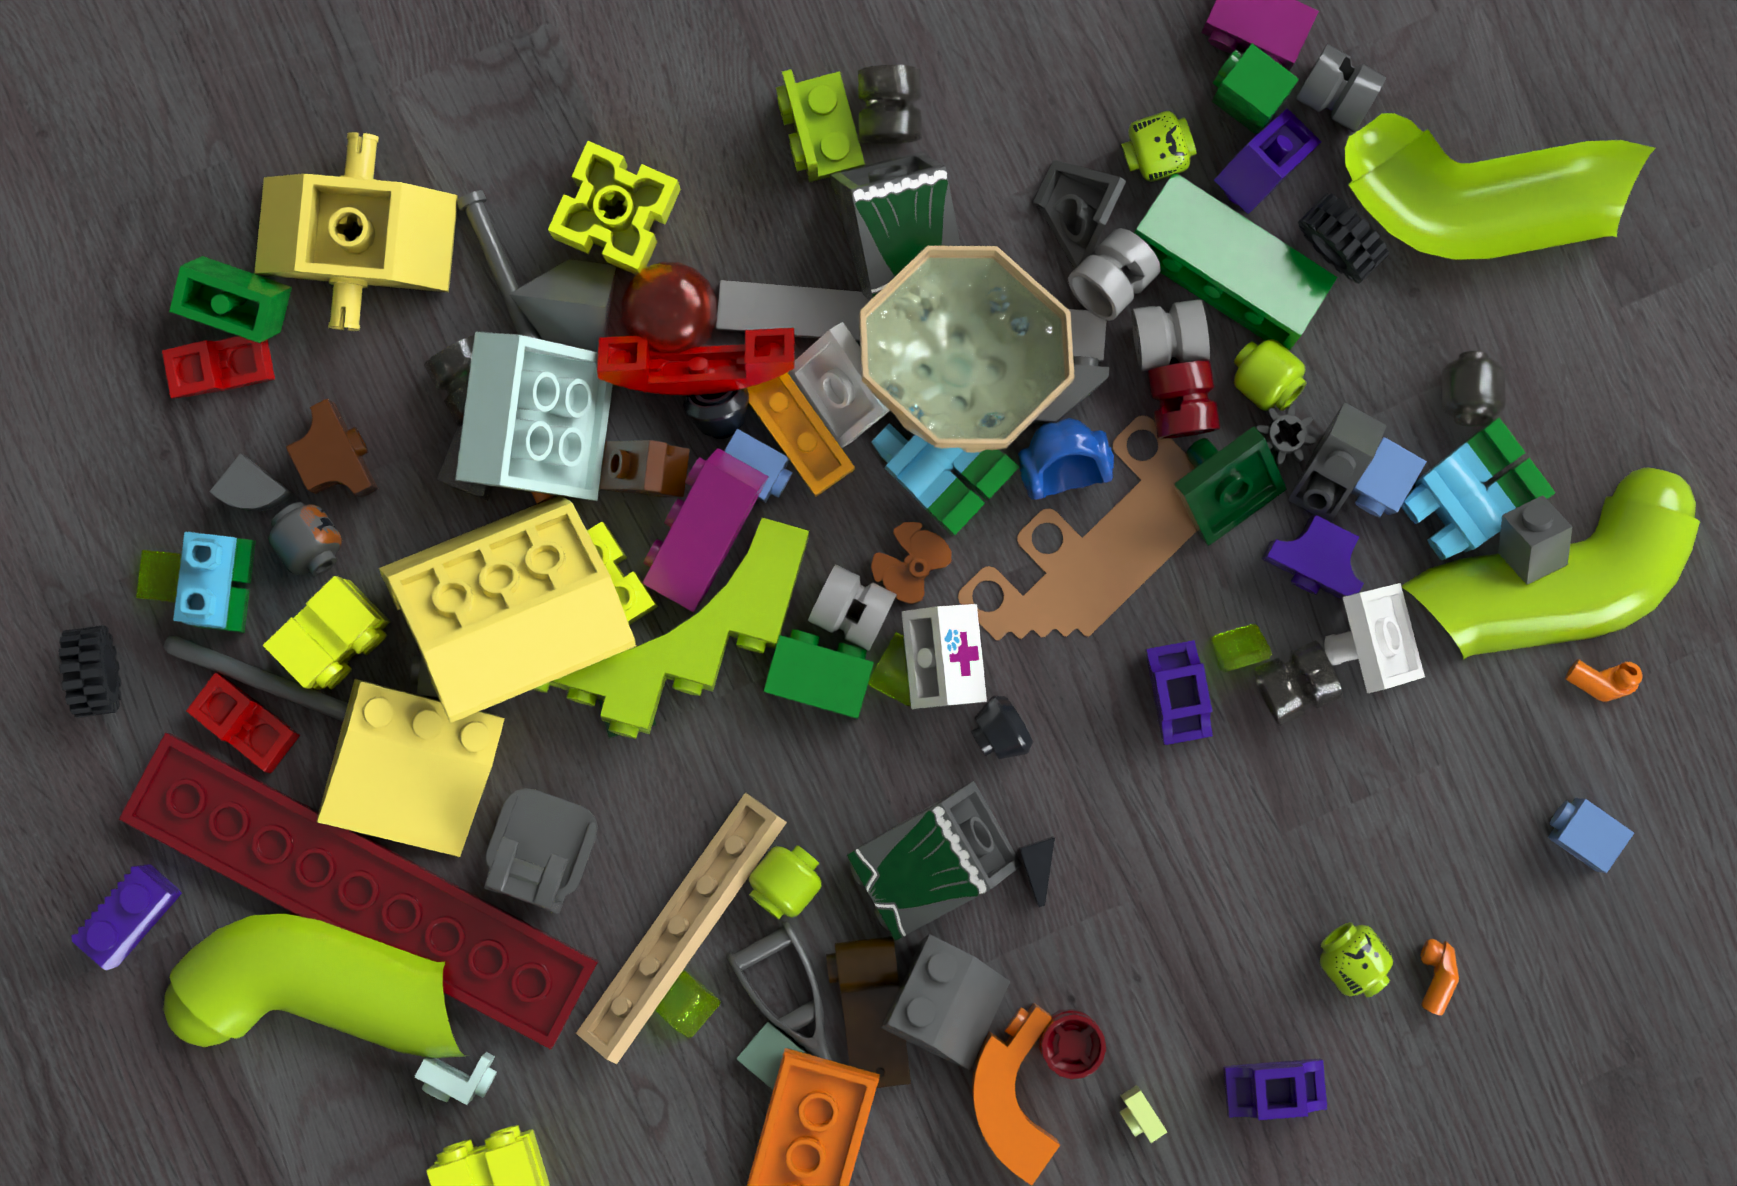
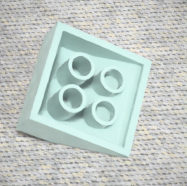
[456,332,613,501]

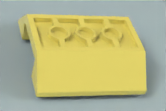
[379,496,636,723]

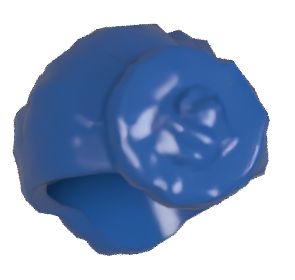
[1018,418,1114,500]

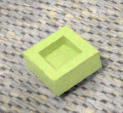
[1119,1085,1167,1143]

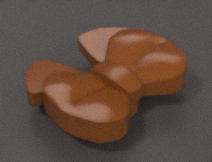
[871,522,952,604]

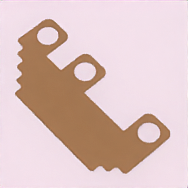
[958,416,1196,640]

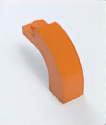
[972,1003,1060,1186]

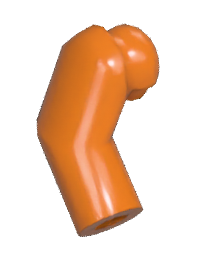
[1565,659,1643,702]
[1420,939,1459,1015]

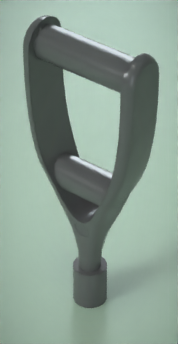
[727,921,832,1061]

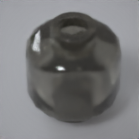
[1442,351,1505,427]

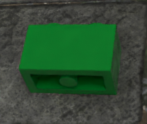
[1212,44,1299,136]
[169,256,292,343]
[763,629,874,719]

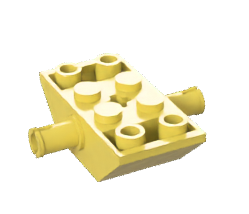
[254,132,458,331]

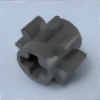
[1255,404,1317,466]

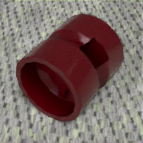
[1148,361,1220,439]
[1038,1009,1106,1079]

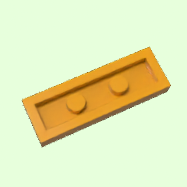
[747,373,855,497]

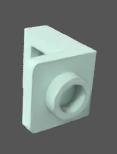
[415,1052,497,1105]

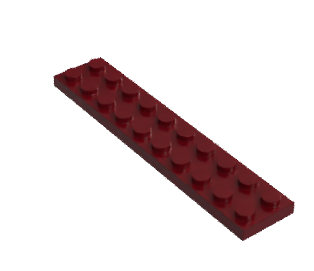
[119,733,599,1050]

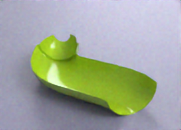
[1345,113,1656,260]
[1401,467,1700,660]
[163,914,468,1058]

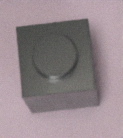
[1498,495,1572,585]

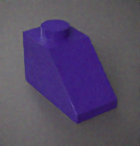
[1214,108,1321,214]

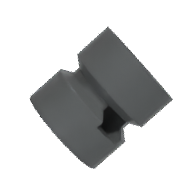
[1295,43,1387,132]

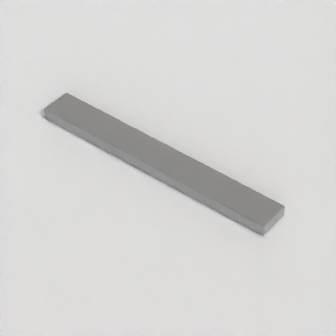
[716,280,1107,362]

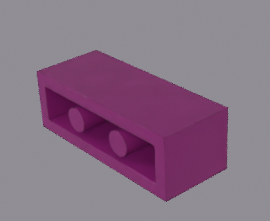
[642,448,769,612]

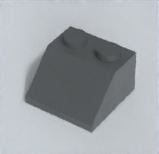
[880,934,1010,1071]

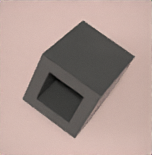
[209,453,294,512]

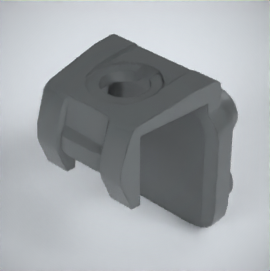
[483,788,598,914]

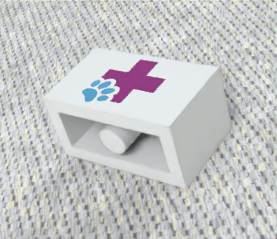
[901,604,987,709]

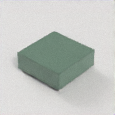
[736,1020,806,1090]

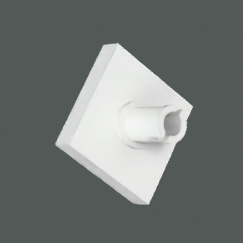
[787,322,893,448]
[1324,583,1425,694]

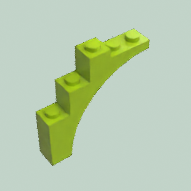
[532,517,809,739]

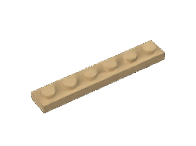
[576,793,787,1064]

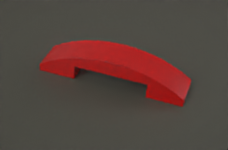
[597,327,795,395]

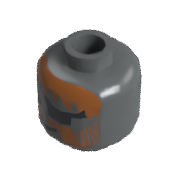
[268,502,342,576]

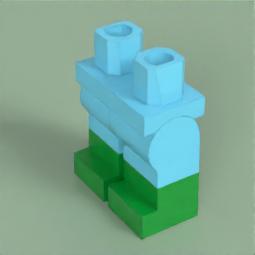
[1401,417,1556,560]
[871,423,1020,537]
[173,532,256,633]

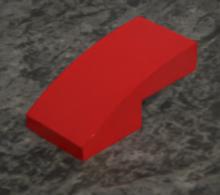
[162,336,275,399]
[186,672,300,774]

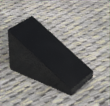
[1019,837,1055,907]

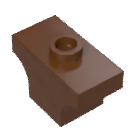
[286,399,378,498]
[599,440,690,497]

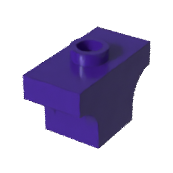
[1262,515,1364,600]
[1145,640,1213,745]
[1223,1058,1327,1120]

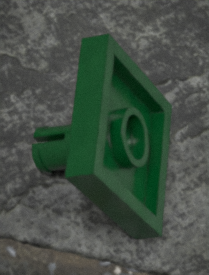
[1174,426,1287,546]

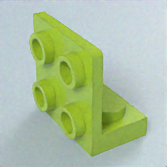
[775,69,865,182]

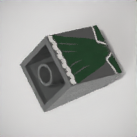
[830,152,961,300]
[847,781,1022,941]

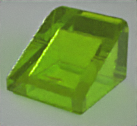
[136,550,182,603]
[1211,624,1272,672]
[868,632,911,706]
[655,969,721,1038]

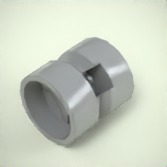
[1068,228,1161,321]
[1132,299,1210,371]
[808,564,897,651]

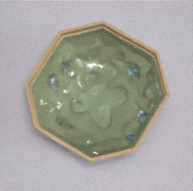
[859,246,1074,453]

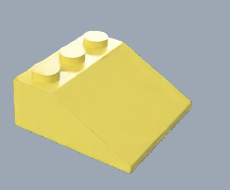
[317,679,505,857]

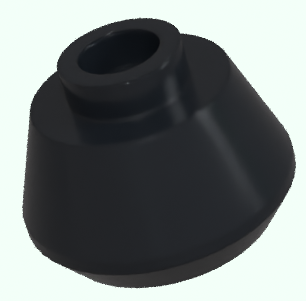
[683,388,749,439]
[971,695,1033,759]

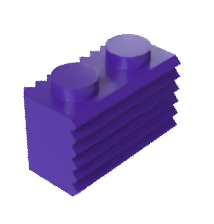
[71,864,182,970]

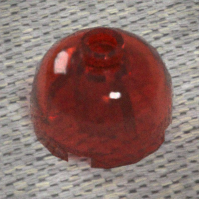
[622,262,718,354]

